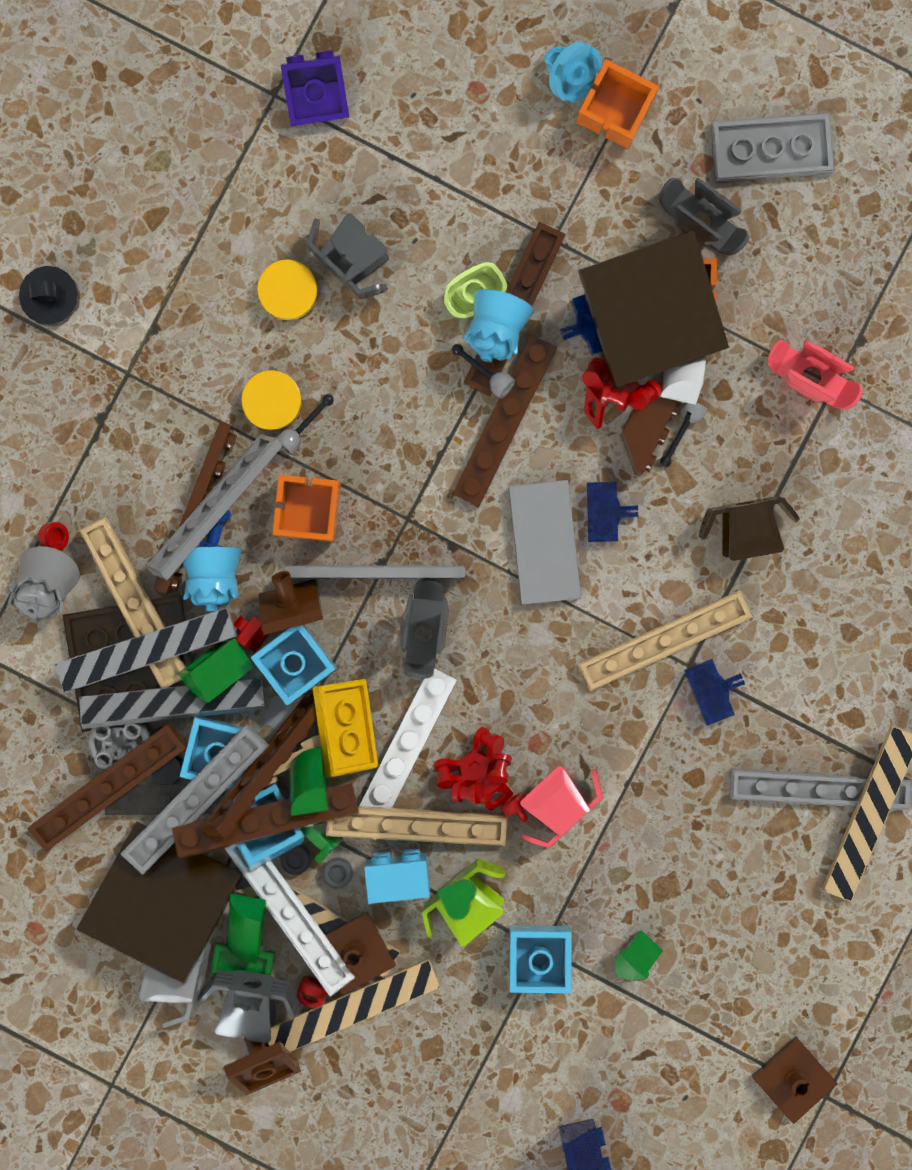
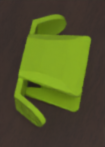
[422,858,506,946]

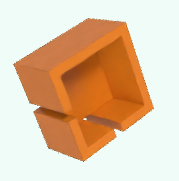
[576,59,659,149]
[272,475,341,543]

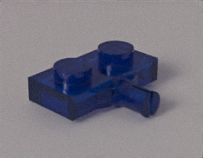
[560,294,603,356]
[587,482,639,543]
[683,659,745,726]

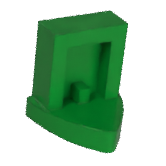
[300,823,343,865]
[615,930,663,981]

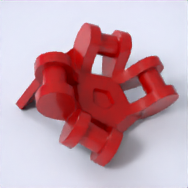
[582,357,662,429]
[434,727,514,812]

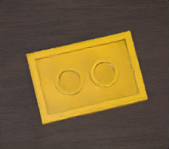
[312,679,379,777]

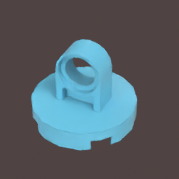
[544,42,602,103]

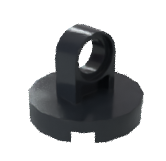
[19,266,80,327]

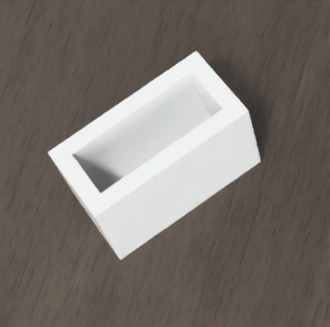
[660,356,706,405]

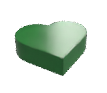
[437,879,477,920]

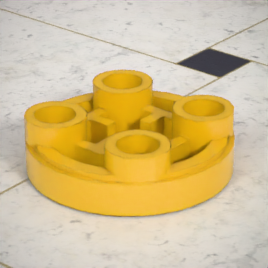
[257,259,318,320]
[241,370,302,431]

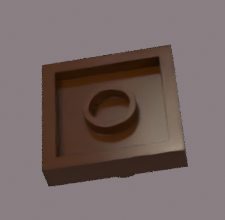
[258,571,323,635]
[324,911,396,995]
[752,1036,838,1124]
[223,1037,301,1095]

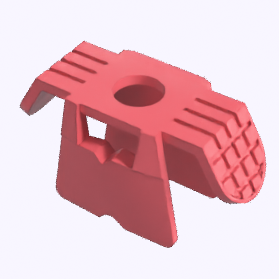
[768,339,863,410]
[520,766,604,848]

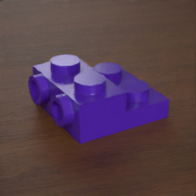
[280,50,349,126]

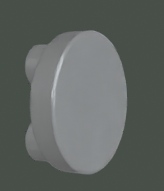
[89,722,149,769]

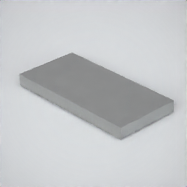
[710,113,835,183]
[509,480,581,605]

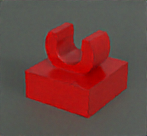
[234,615,270,652]

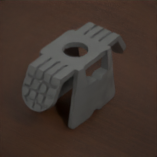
[659,178,750,255]
[307,213,389,300]
[400,578,449,679]
[198,970,300,1043]

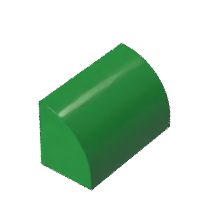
[178,638,254,703]
[289,747,328,816]
[226,894,266,964]

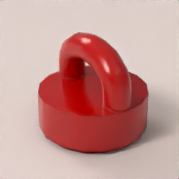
[38,522,69,551]
[500,792,528,822]
[296,976,327,1008]

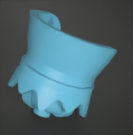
[462,289,534,362]
[183,547,242,612]

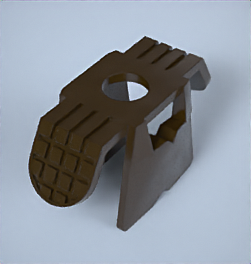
[699,496,800,561]

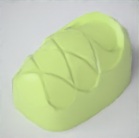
[444,262,507,319]

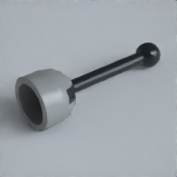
[452,344,515,399]
[276,394,334,455]
[660,402,708,467]

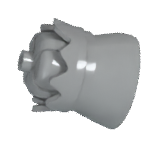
[8,546,80,623]

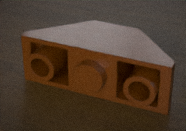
[620,397,683,477]

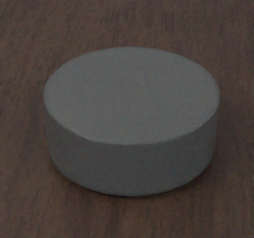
[323,857,353,888]

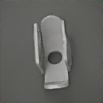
[139,942,211,1028]

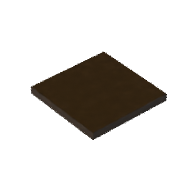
[578,230,729,387]
[62,595,193,732]
[76,821,243,985]

